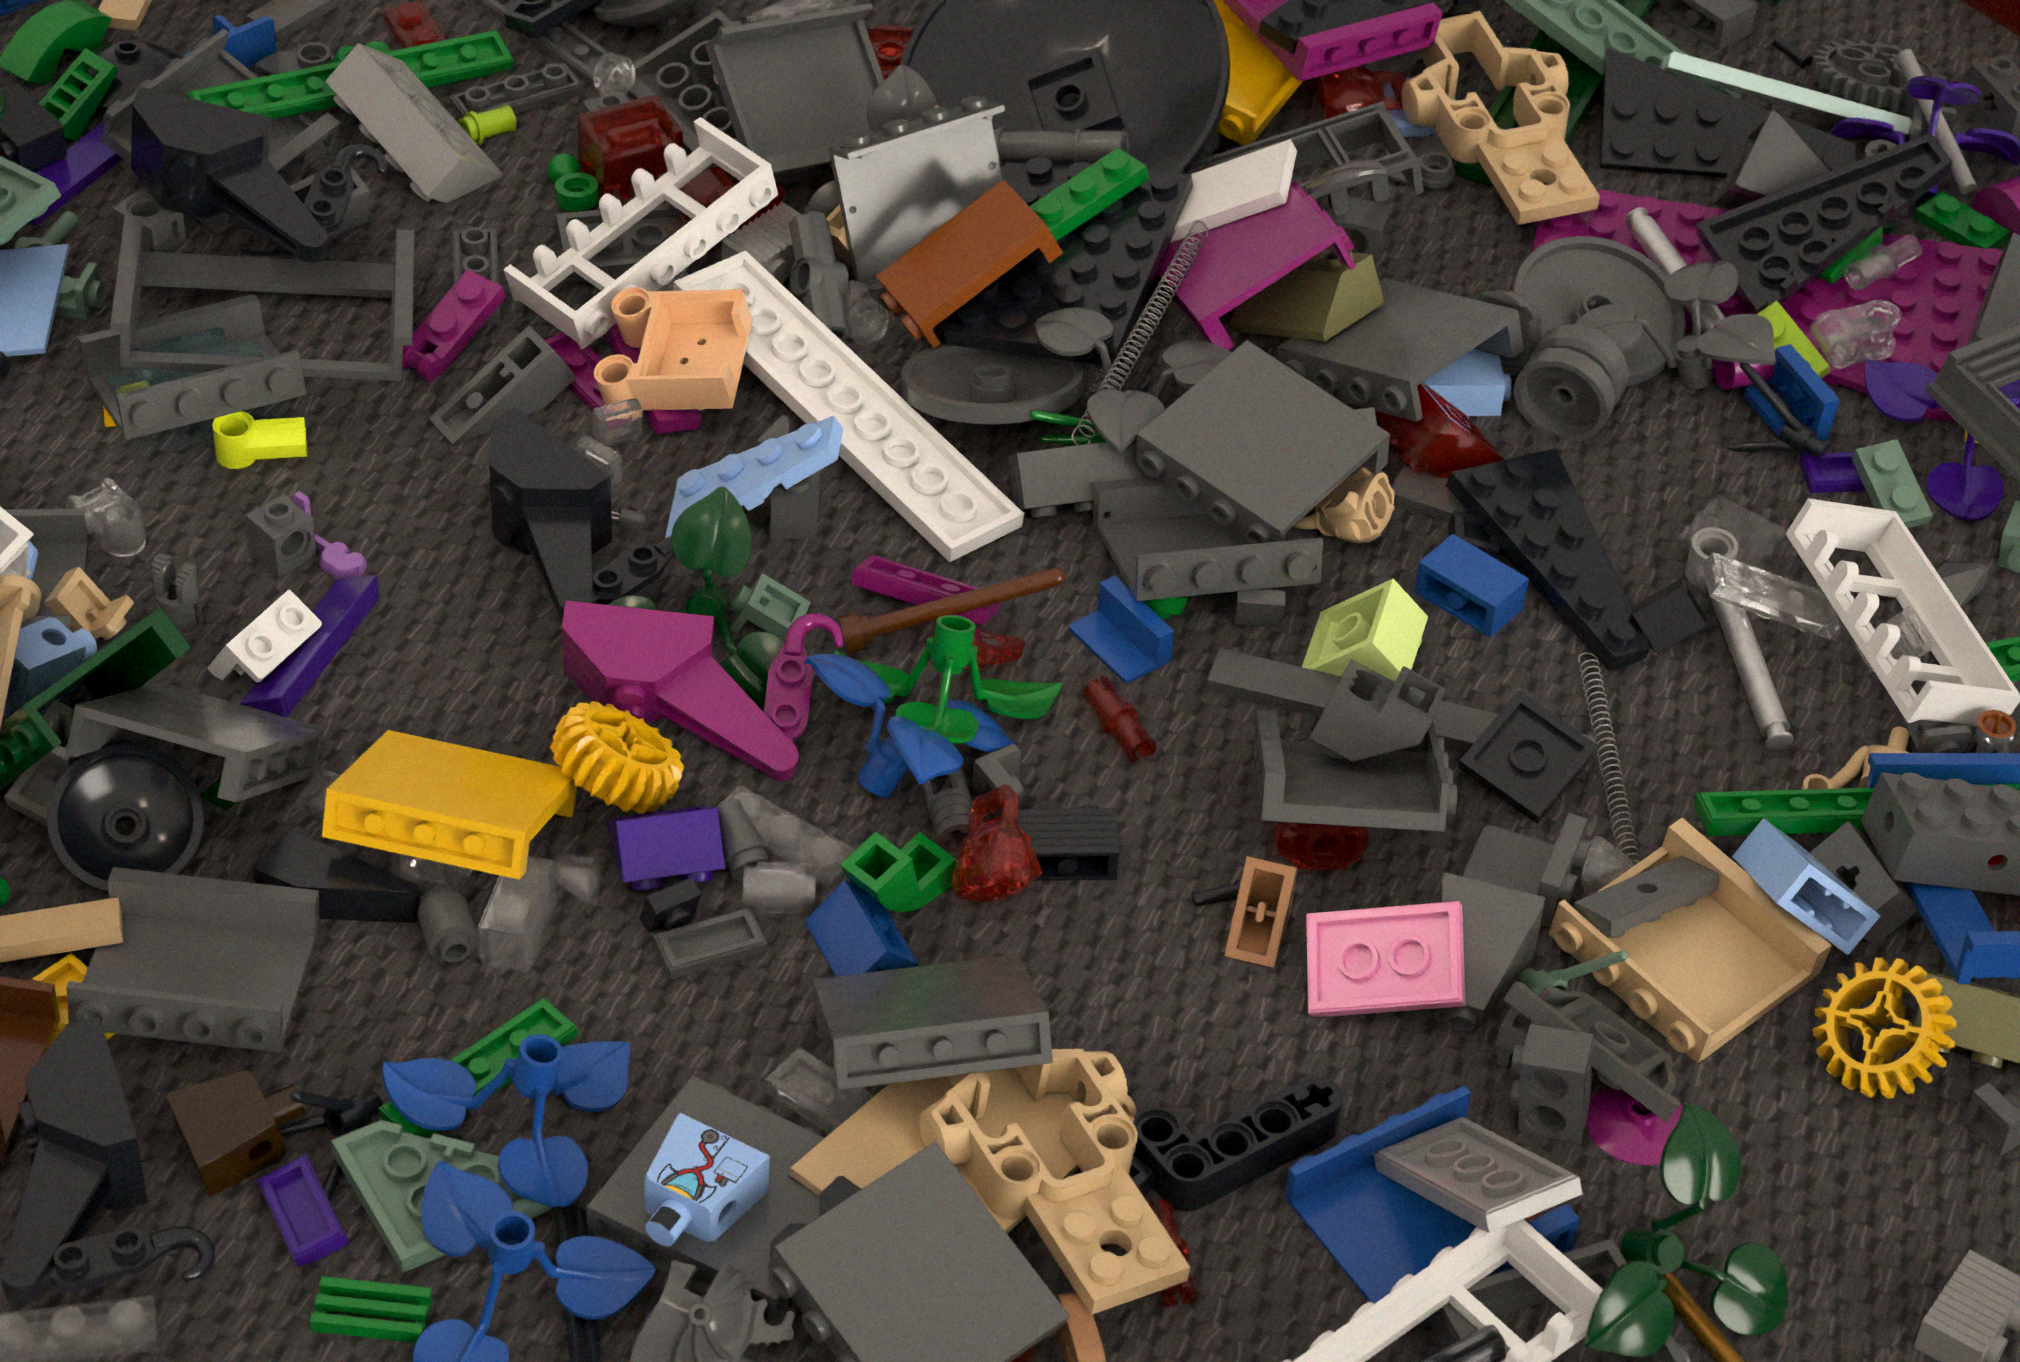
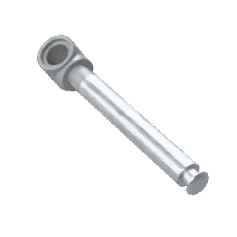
[1685,527,1794,750]

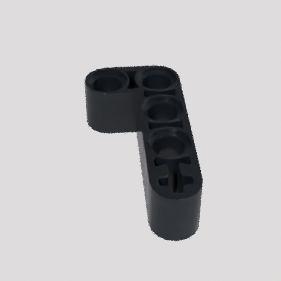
[1133,1077,1343,1212]

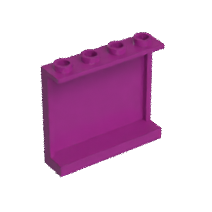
[1222,0,1443,82]

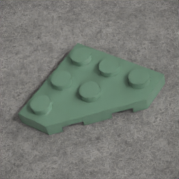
[331,1120,552,1273]

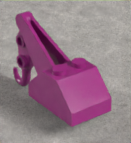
[562,601,843,781]

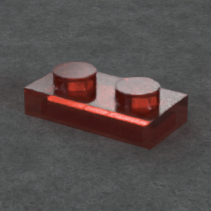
[383,1,448,49]

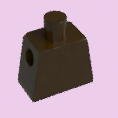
[165,1070,306,1196]

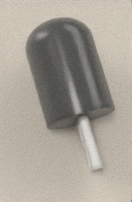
[612,508,646,526]

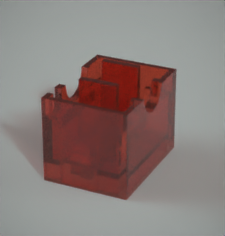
[577,94,683,199]

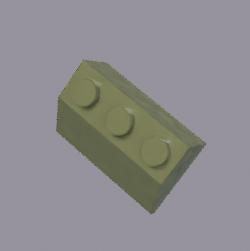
[1230,250,1385,341]
[1913,970,2020,1068]

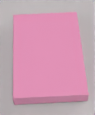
[1306,901,1466,1017]

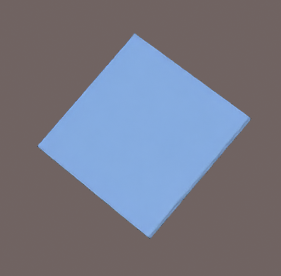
[0,244,70,357]

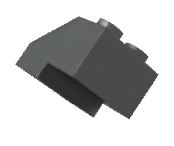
[1309,659,1446,762]

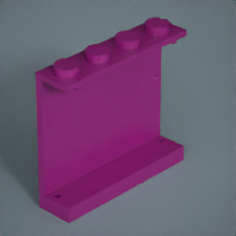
[1156,180,1357,350]

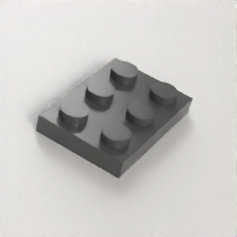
[556,204,699,283]

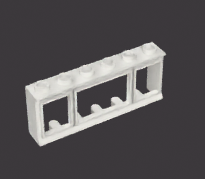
[504,117,778,350]
[1786,498,2020,726]
[1282,1219,1603,1362]

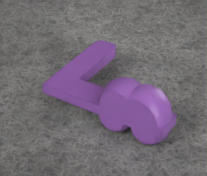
[292,491,367,580]

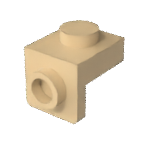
[44,567,134,640]

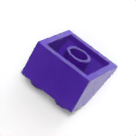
[606,805,725,890]

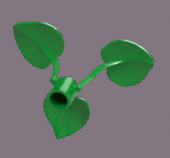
[834,615,1062,744]

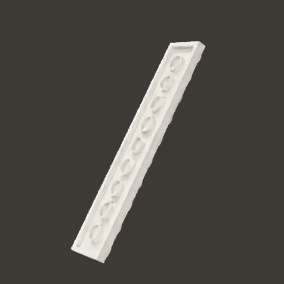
[673,251,1024,562]

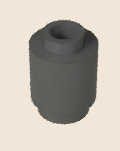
[417,886,479,963]

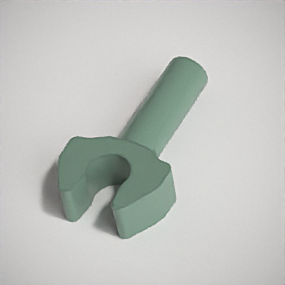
[15,211,79,249]

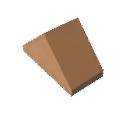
[1224,856,1297,968]

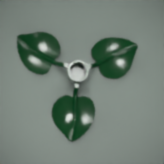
[608,486,785,712]
[1584,1104,1788,1357]

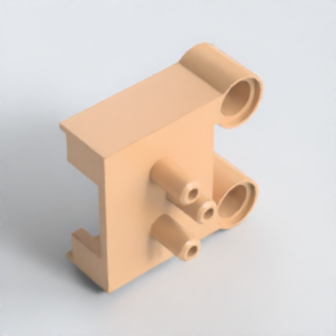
[594,287,753,416]

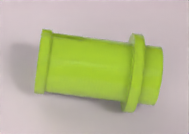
[458,105,516,145]

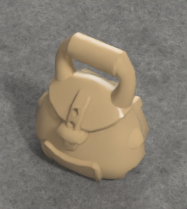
[1293,466,1395,543]

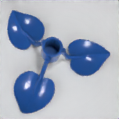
[803,654,1015,798]
[382,1034,630,1207]
[413,1160,656,1362]

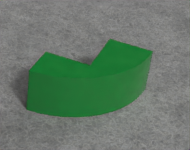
[0,0,112,86]
[840,832,960,912]

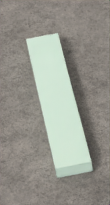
[1661,51,1912,136]

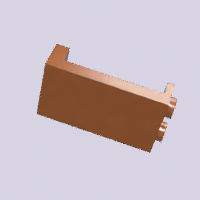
[876,179,1063,349]

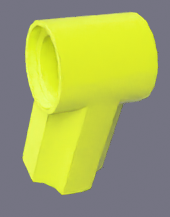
[212,411,307,469]

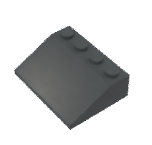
[616,9,738,171]

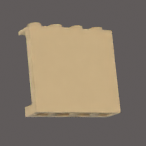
[1548,818,1832,1063]

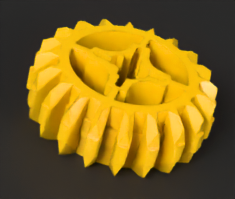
[550,701,684,814]
[1812,957,1957,1099]

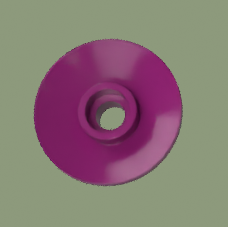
[1586,1086,1683,1166]

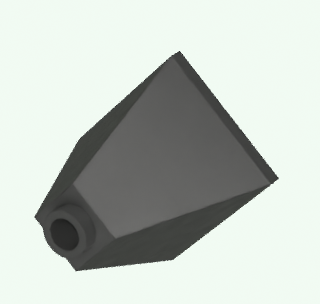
[1714,110,1830,209]
[1439,872,1545,1032]

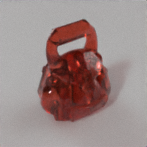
[1317,66,1407,119]
[952,784,1042,902]
[1273,822,1369,871]

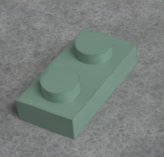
[1851,439,1933,528]

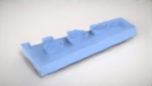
[665,416,843,538]

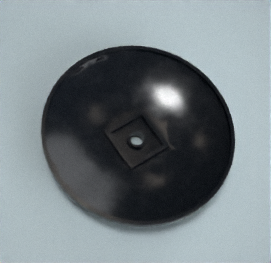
[900,0,1231,187]

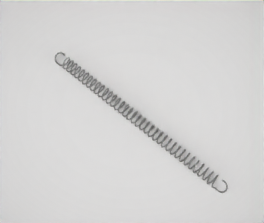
[1071,220,1208,445]
[1577,652,1640,873]

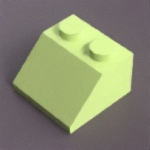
[1302,579,1428,682]

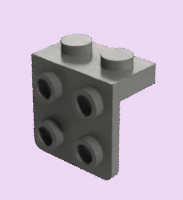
[1462,813,1592,928]

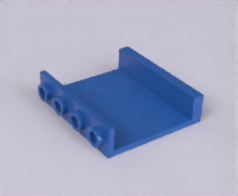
[1285,1085,1580,1327]

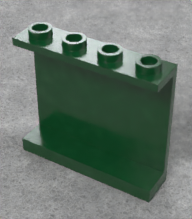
[0,607,191,790]

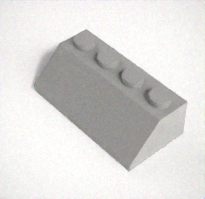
[325,43,504,203]

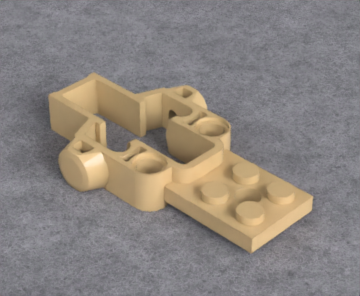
[1402,11,1600,225]
[919,1049,1191,1315]

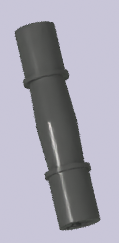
[993,127,1129,166]

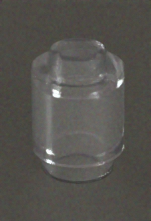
[743,861,816,914]

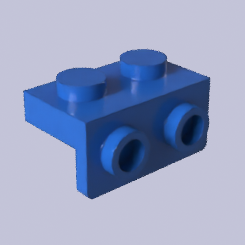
[1744,344,1840,450]

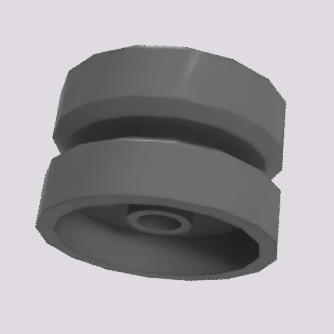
[1513,325,1629,441]

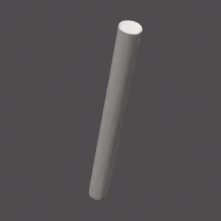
[1896,49,1977,194]

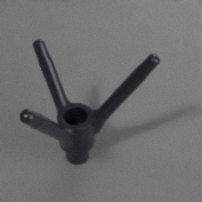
[1727,363,1829,460]
[278,1091,383,1201]

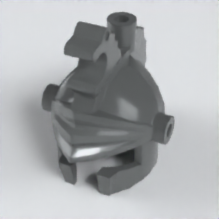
[629,1260,795,1362]

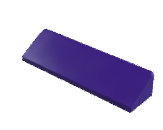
[240,575,379,717]

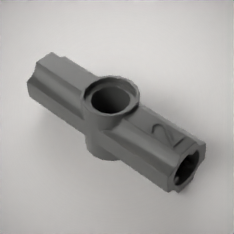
[789,211,850,342]

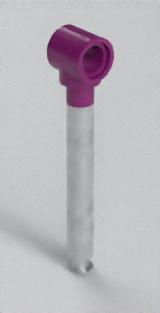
[1624,207,1774,390]

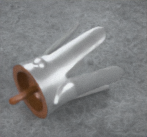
[1967,710,2016,753]

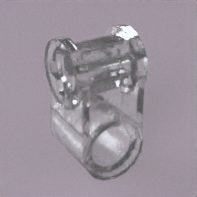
[1810,300,1901,368]
[64,477,147,558]

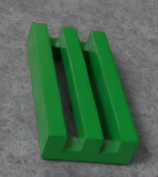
[310,1276,433,1343]

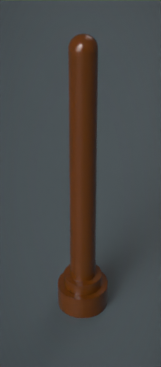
[838,567,1066,654]

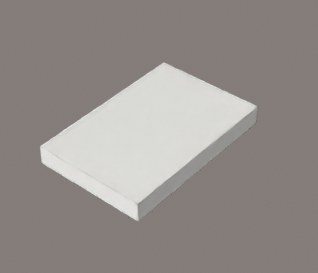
[1170,139,1297,243]

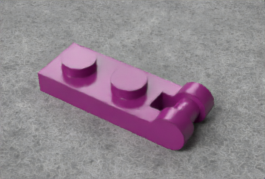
[402,269,506,382]

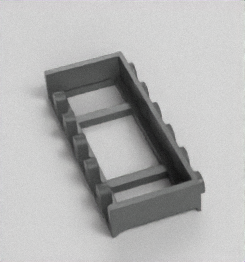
[1186,101,1424,215]

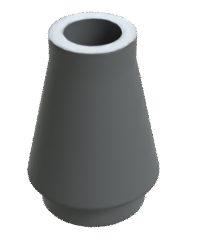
[716,800,770,879]

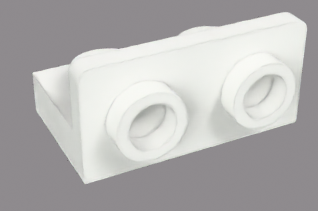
[207,589,322,682]

